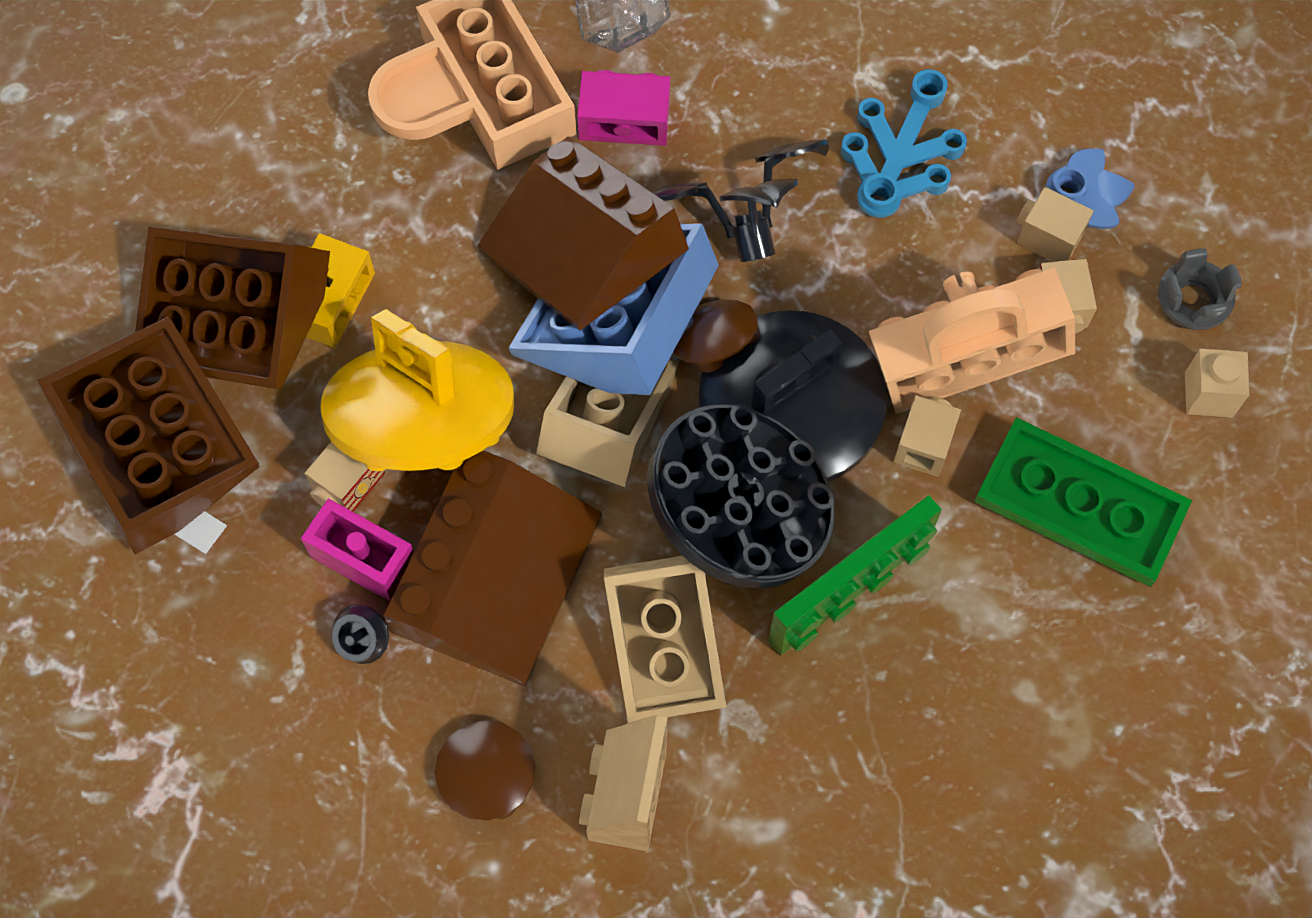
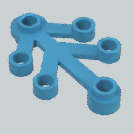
[841,69,967,218]

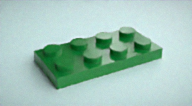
[974,417,1193,587]
[768,495,942,656]

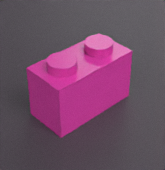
[577,70,670,146]
[301,498,414,602]

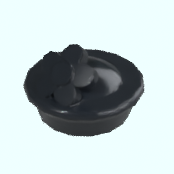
[331,604,389,664]

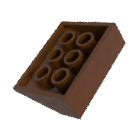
[477,136,689,331]
[135,227,330,389]
[37,316,260,554]
[384,450,602,687]

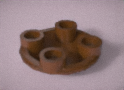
[673,299,760,373]
[435,720,536,821]

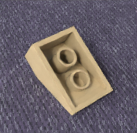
[536,360,679,487]
[604,556,727,724]
[579,715,667,852]

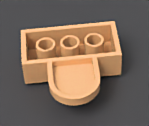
[368,0,576,170]
[869,267,1075,414]

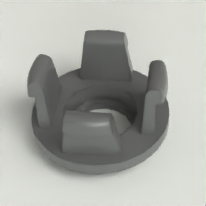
[1158,248,1242,330]

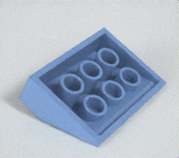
[508,224,719,395]

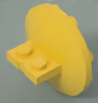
[321,309,514,471]

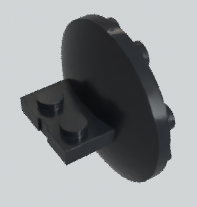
[699,310,887,482]
[647,404,834,588]

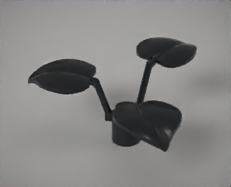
[652,139,829,262]

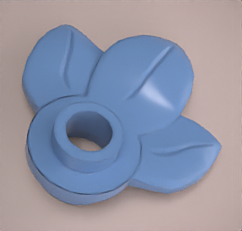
[1045,149,1135,229]

